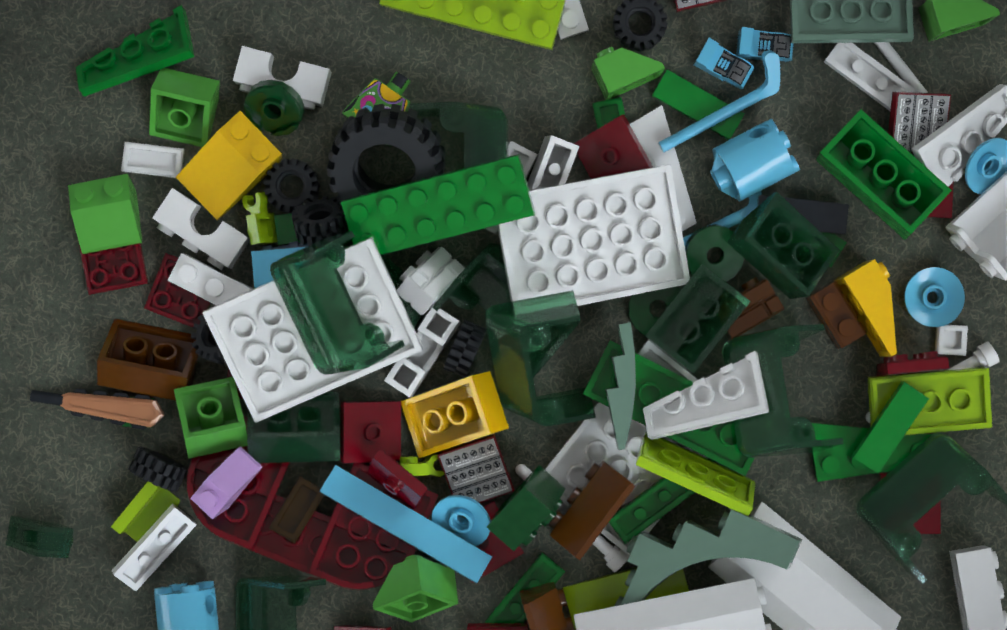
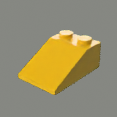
[176,111,283,221]
[834,259,897,357]
[401,371,509,458]

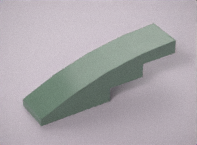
[605,322,636,450]

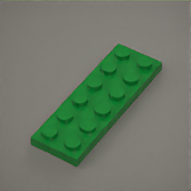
[341,154,535,255]
[582,340,772,476]

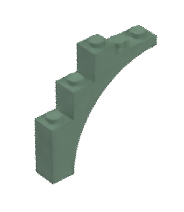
[615,509,803,606]

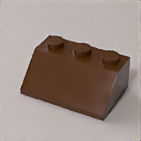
[97,319,198,401]
[548,461,635,560]
[519,581,574,630]

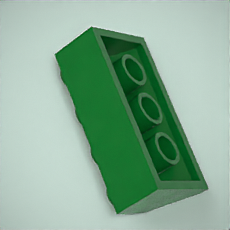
[816,110,952,240]

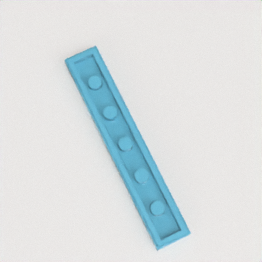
[320,465,492,584]

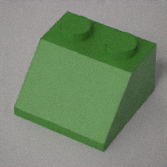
[918,0,1000,42]
[591,47,665,100]
[149,68,220,147]
[68,174,142,254]
[174,377,248,459]
[373,555,458,622]

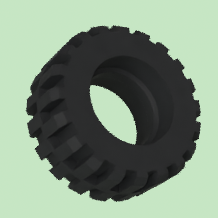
[327,104,446,206]

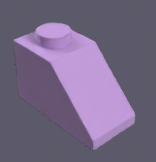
[190,446,262,519]

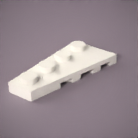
[911,84,1007,187]
[630,105,697,232]
[643,351,769,440]

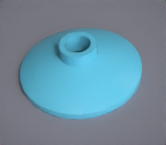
[965,138,1007,194]
[904,267,965,327]
[432,495,491,547]

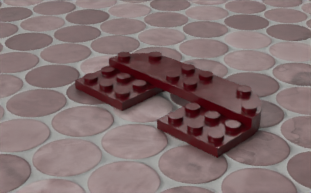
[187,415,438,590]

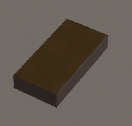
[269,476,324,544]

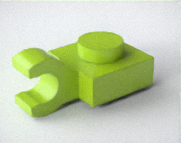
[242,192,278,245]
[397,453,444,477]

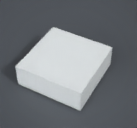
[935,325,968,356]

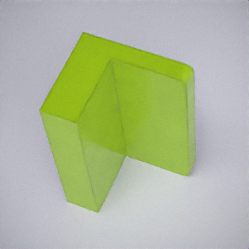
[111,481,180,542]

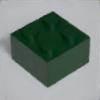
[487,465,566,551]

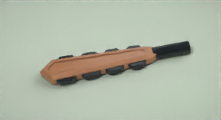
[30,389,165,430]

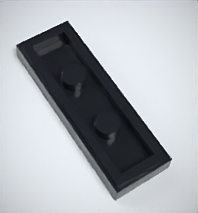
[755,195,849,235]

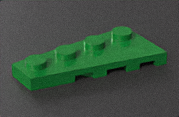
[76,5,195,97]
[807,422,936,482]

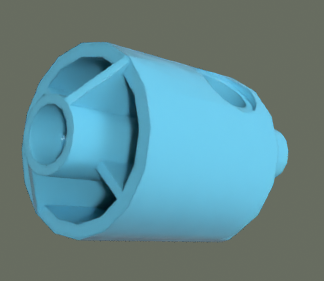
[710,119,800,202]
[154,581,219,630]

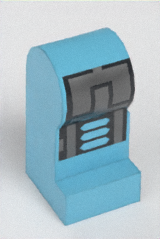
[736,27,794,62]
[694,38,754,89]

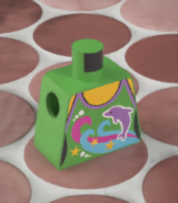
[342,71,411,148]

